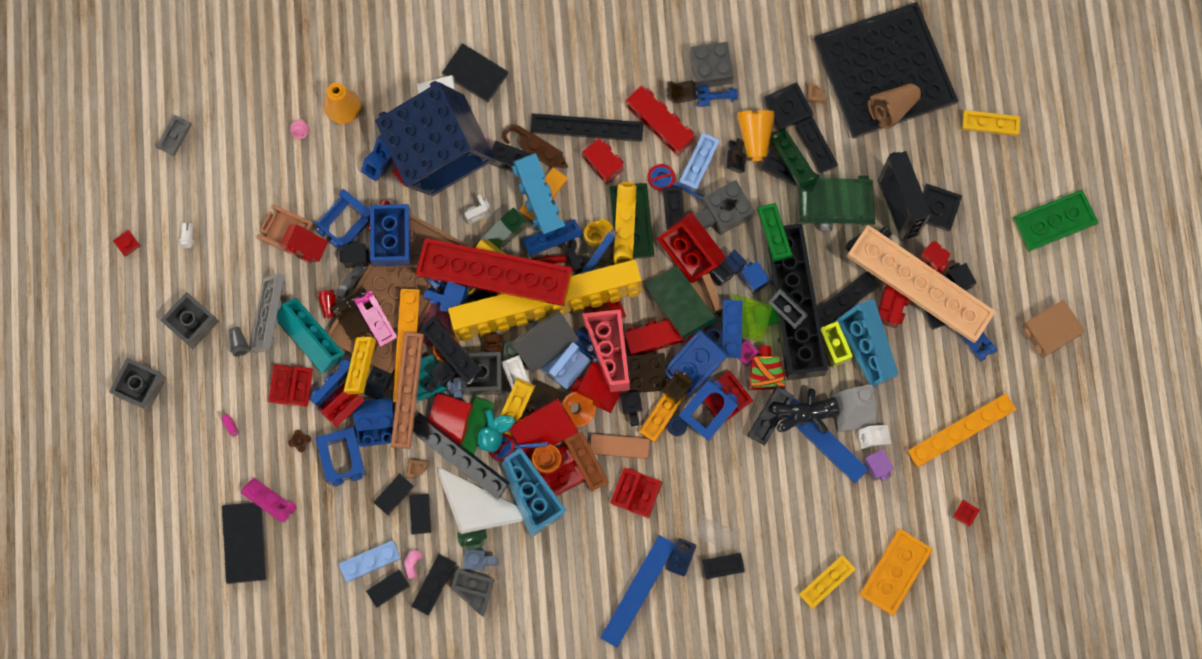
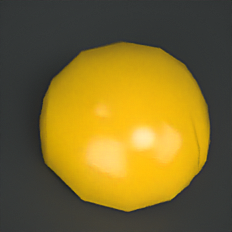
[584,218,614,248]

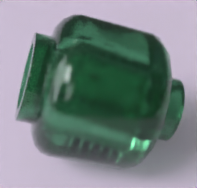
[457,529,487,550]

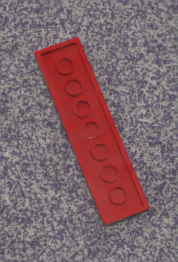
[415,238,573,307]

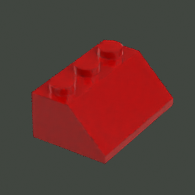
[656,212,726,283]

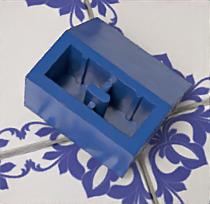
[353,398,395,447]

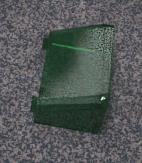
[795,175,875,226]

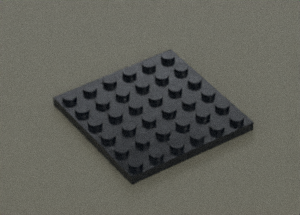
[813,2,958,139]

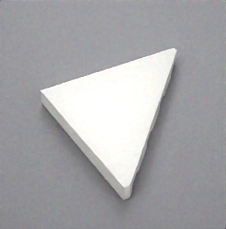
[437,468,524,534]

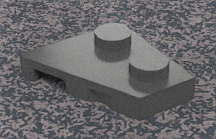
[451,569,495,617]

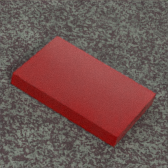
[510,398,578,459]

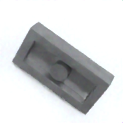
[156,115,192,156]

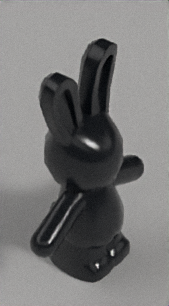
[771,388,840,434]

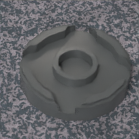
[335,265,364,299]

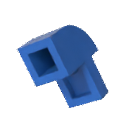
[361,135,393,181]
[424,282,470,311]

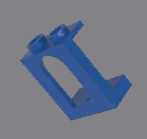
[313,188,370,249]
[679,380,740,441]
[315,427,367,486]

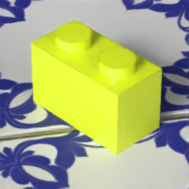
[821,321,853,368]

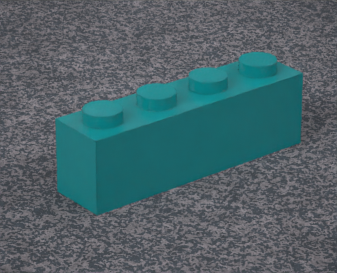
[276,297,345,374]

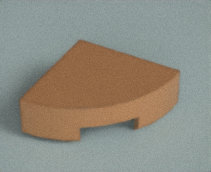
[807,82,826,103]
[405,458,429,479]

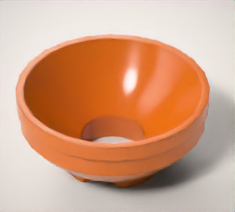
[562,392,596,427]

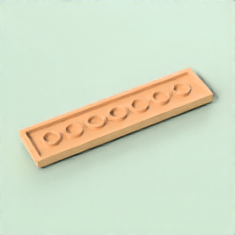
[846,225,996,343]

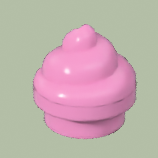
[290,119,309,139]

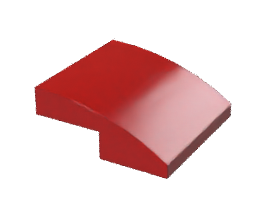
[577,361,622,413]
[268,364,313,407]
[703,371,753,423]
[317,382,365,428]
[429,393,473,444]
[532,444,585,496]
[610,467,663,519]

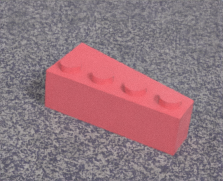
[582,309,630,392]

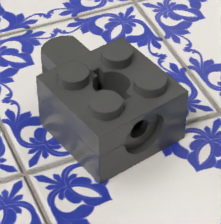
[695,180,755,235]

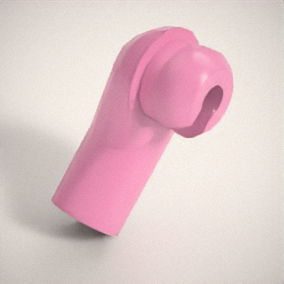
[404,550,422,579]

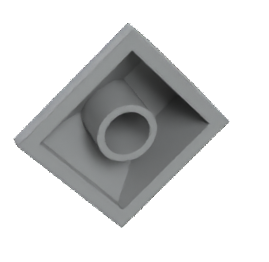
[832,385,877,432]

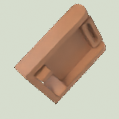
[256,204,314,257]

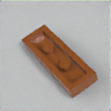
[565,431,609,492]

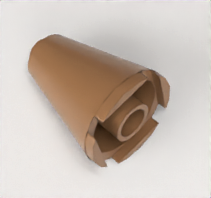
[868,83,921,129]

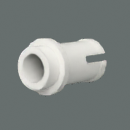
[179,223,194,248]

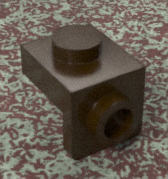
[666,80,696,104]
[662,370,692,404]

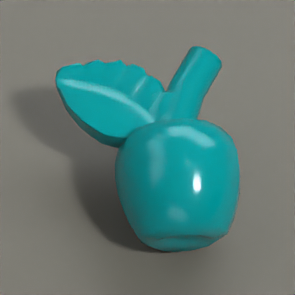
[478,410,515,452]

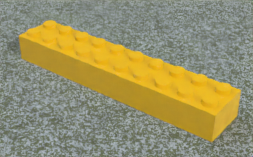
[448,259,643,342]

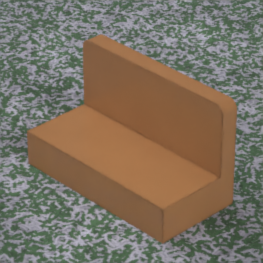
[690,273,723,313]

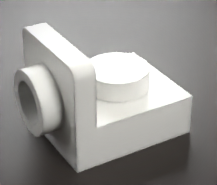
[464,194,490,225]

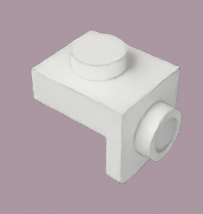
[858,425,891,449]

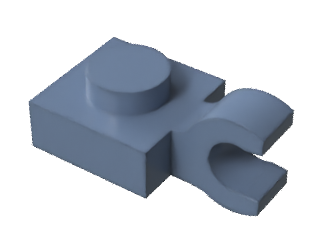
[447,378,464,401]
[464,549,499,571]

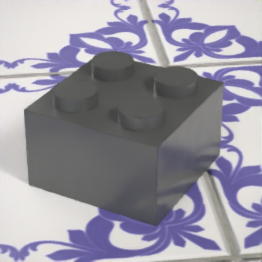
[690,41,734,88]
[160,292,219,349]
[462,352,503,396]
[109,358,166,412]

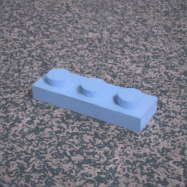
[679,133,720,191]
[339,540,401,582]

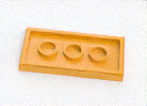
[859,528,933,616]

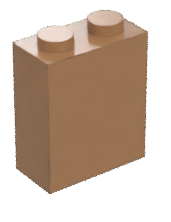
[1022,299,1085,358]

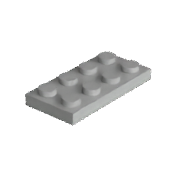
[249,273,285,354]

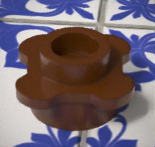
[288,430,311,452]

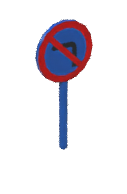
[647,164,704,200]
[490,434,549,462]

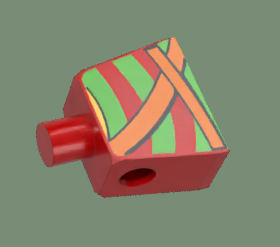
[748,346,786,391]

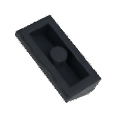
[768,287,811,329]

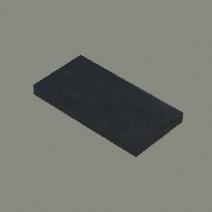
[222,503,267,584]

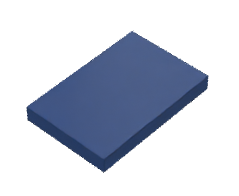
[665,329,729,398]

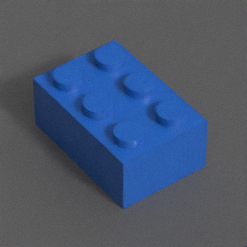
[370,204,411,267]

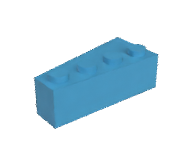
[511,153,565,234]
[836,299,899,387]
[501,448,566,538]

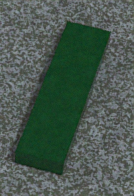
[770,129,817,188]

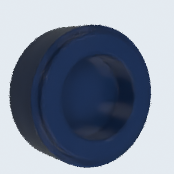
[668,417,687,437]

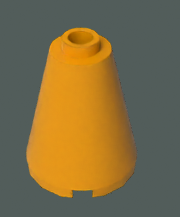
[323,83,361,124]
[737,110,775,162]

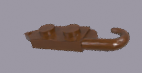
[502,124,568,169]

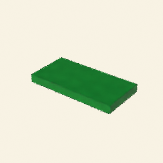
[1013,189,1099,252]

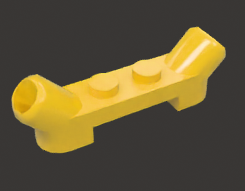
[614,181,637,265]

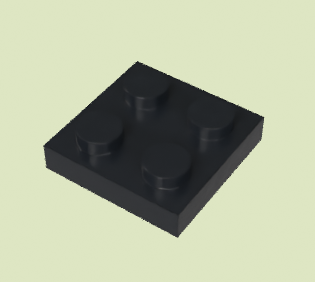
[763,82,814,131]
[923,183,962,232]

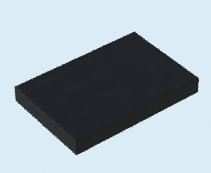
[442,43,509,103]

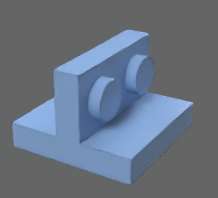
[539,342,591,391]

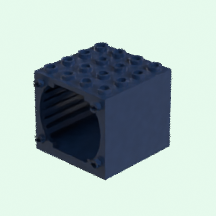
[375,81,496,196]

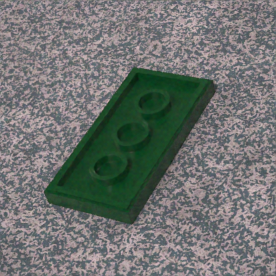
[610,183,655,259]
[644,266,716,339]

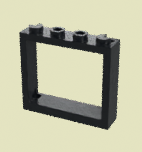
[878,151,931,241]

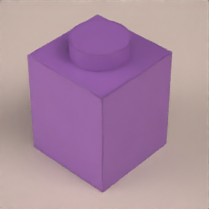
[863,449,894,482]

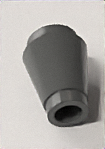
[229,327,249,357]

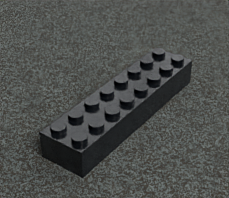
[762,223,828,381]

